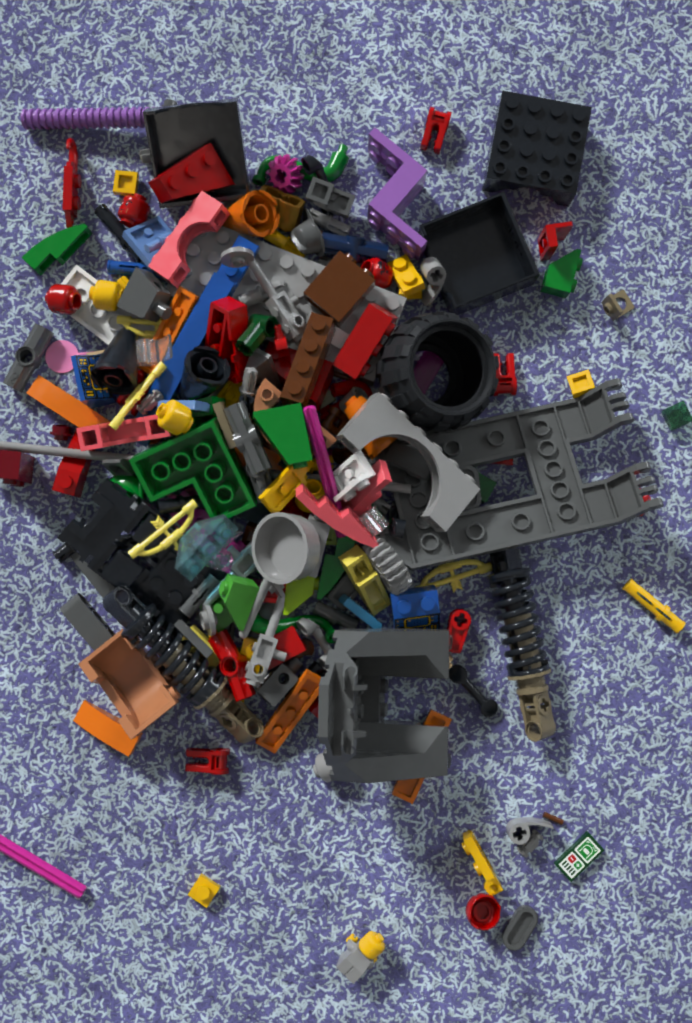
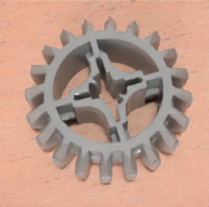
[361,536,412,595]

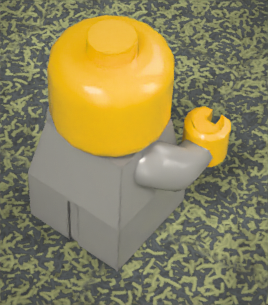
[336,931,385,984]

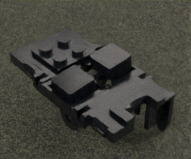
[57,478,227,630]

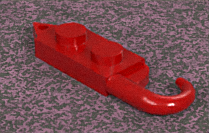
[62,138,82,228]

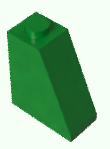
[252,403,313,469]

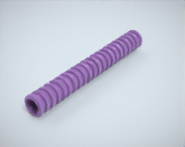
[21,106,162,130]

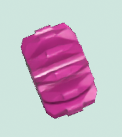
[266,154,305,194]

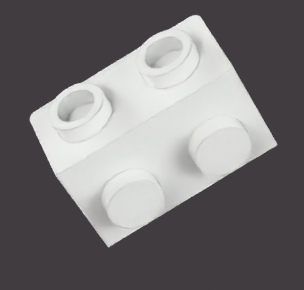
[333,450,376,503]

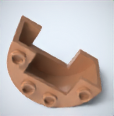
[253,378,337,457]
[78,629,181,740]

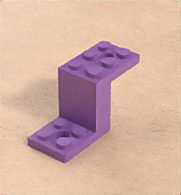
[367,127,427,261]

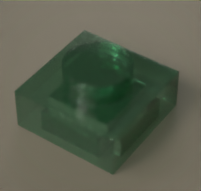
[661,400,692,431]

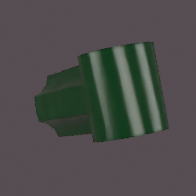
[235,314,279,357]

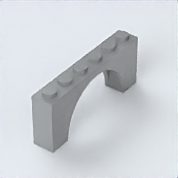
[336,392,480,532]

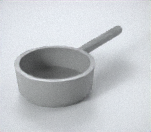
[239,512,320,639]

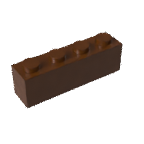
[280,312,336,410]

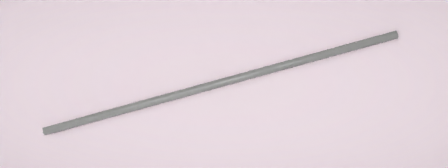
[0,441,411,494]

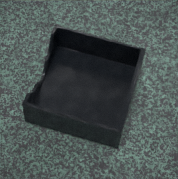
[482,91,592,207]
[143,98,251,208]
[418,192,540,315]

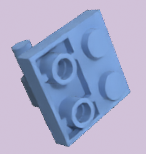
[122,216,172,270]

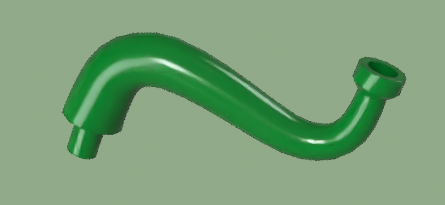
[252,144,349,186]
[251,612,336,643]

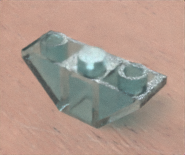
[175,514,239,582]

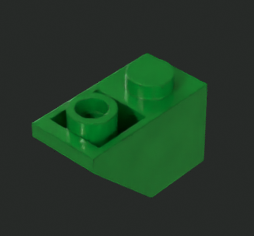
[540,249,583,299]

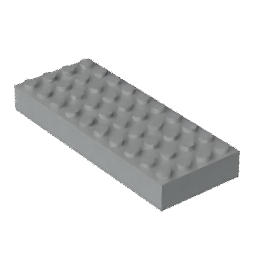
[166,226,407,386]

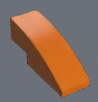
[73,700,143,757]

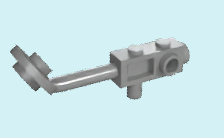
[221,246,307,343]
[199,540,256,636]
[244,583,287,687]

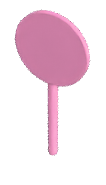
[45,340,94,373]

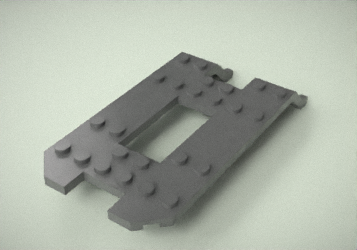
[368,378,664,571]

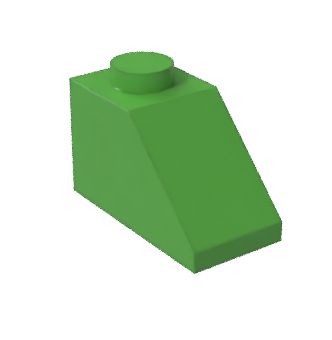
[219,573,259,631]

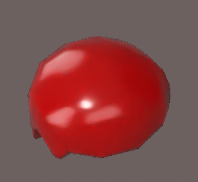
[465,893,501,931]

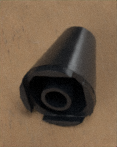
[90,329,139,395]
[179,346,231,400]

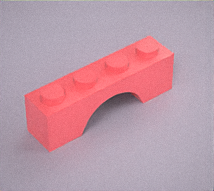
[148,191,230,289]
[76,415,174,451]

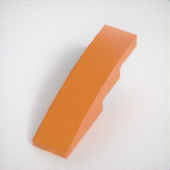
[26,375,111,428]

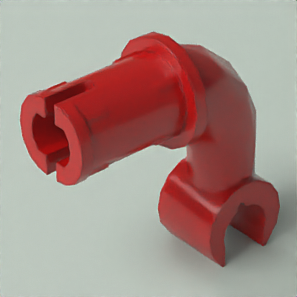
[330,377,373,398]

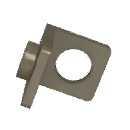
[601,290,634,321]

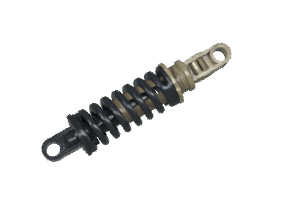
[487,547,556,742]
[102,585,264,744]

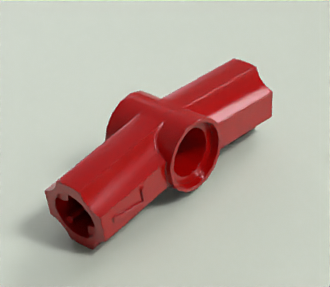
[208,630,256,702]

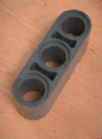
[60,593,115,651]

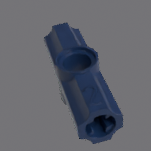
[322,232,389,262]

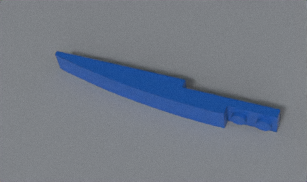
[135,235,260,448]

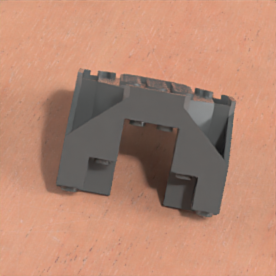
[318,628,453,783]

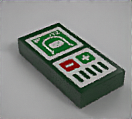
[554,831,604,882]

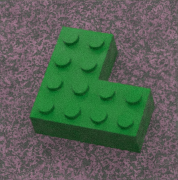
[129,417,258,525]

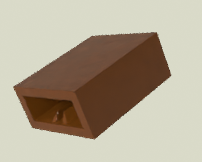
[303,251,375,327]

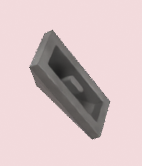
[242,348,281,389]

